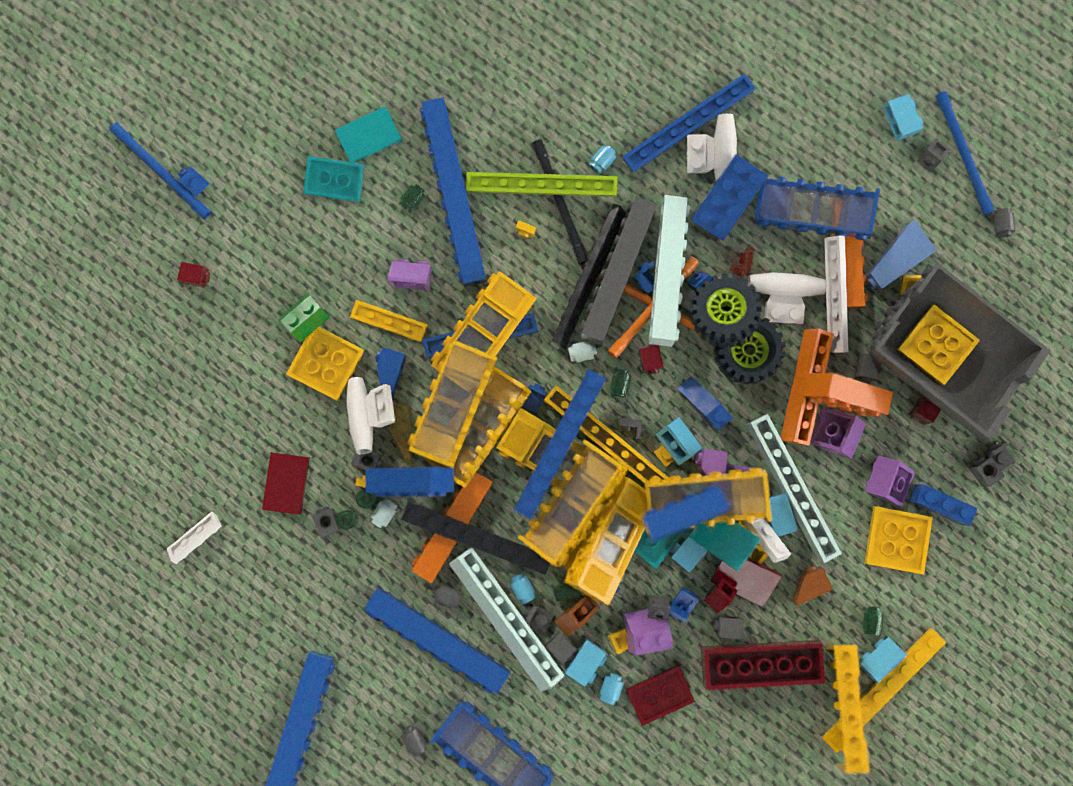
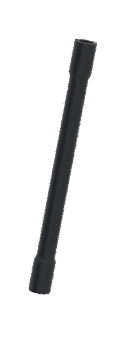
[532,139,588,265]

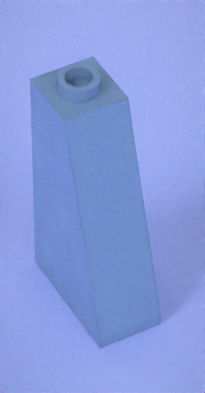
[866,220,937,292]

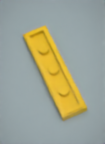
[350,300,428,343]

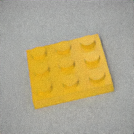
[896,305,980,385]
[286,327,365,401]
[864,506,933,575]

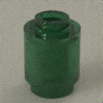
[398,184,425,213]
[610,369,632,398]
[356,489,378,509]
[336,510,359,530]
[553,583,583,604]
[862,606,884,636]

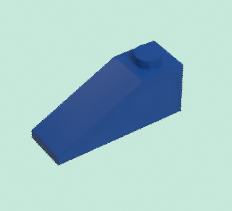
[376,347,407,402]
[677,376,733,432]

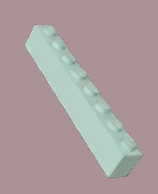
[649,195,690,347]
[746,414,842,563]
[449,547,564,692]

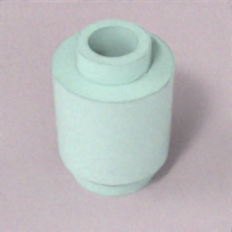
[568,341,597,363]
[370,498,398,528]

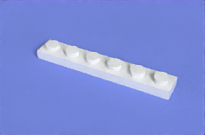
[824,236,848,353]

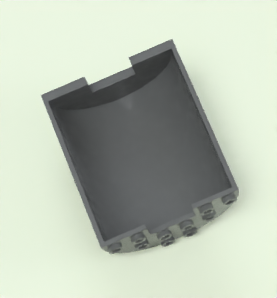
[866,263,1051,441]

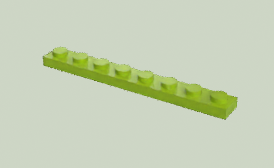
[466,172,618,197]

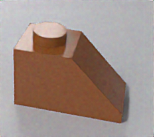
[792,565,833,606]
[555,595,600,637]

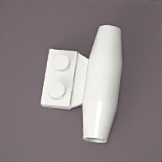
[687,114,737,181]
[747,272,826,324]
[346,377,395,455]

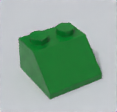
[279,292,330,342]

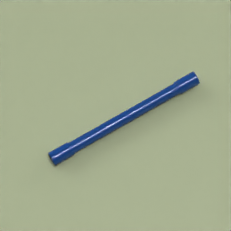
[935,91,995,216]
[109,122,211,220]

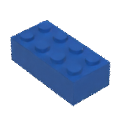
[691,154,768,241]
[365,468,454,497]
[642,485,730,544]

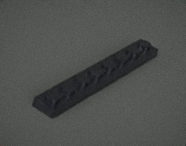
[552,204,626,349]
[401,501,550,575]

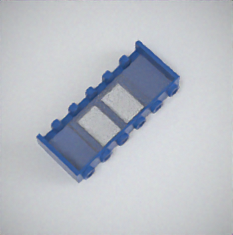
[754,177,880,241]
[430,700,553,786]

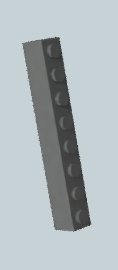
[579,196,657,346]

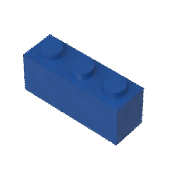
[909,484,978,526]

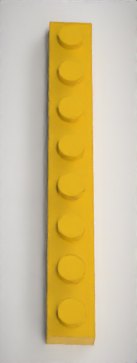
[821,628,946,753]

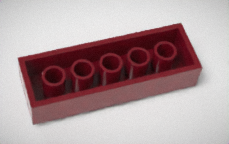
[700,640,826,690]

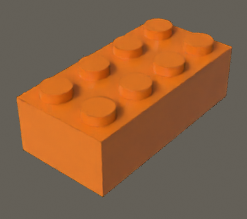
[802,373,893,418]

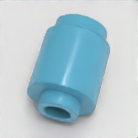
[589,145,616,174]
[510,573,535,604]
[600,673,624,705]

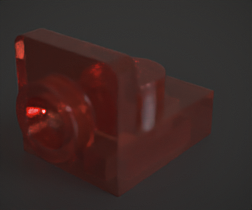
[729,247,754,276]

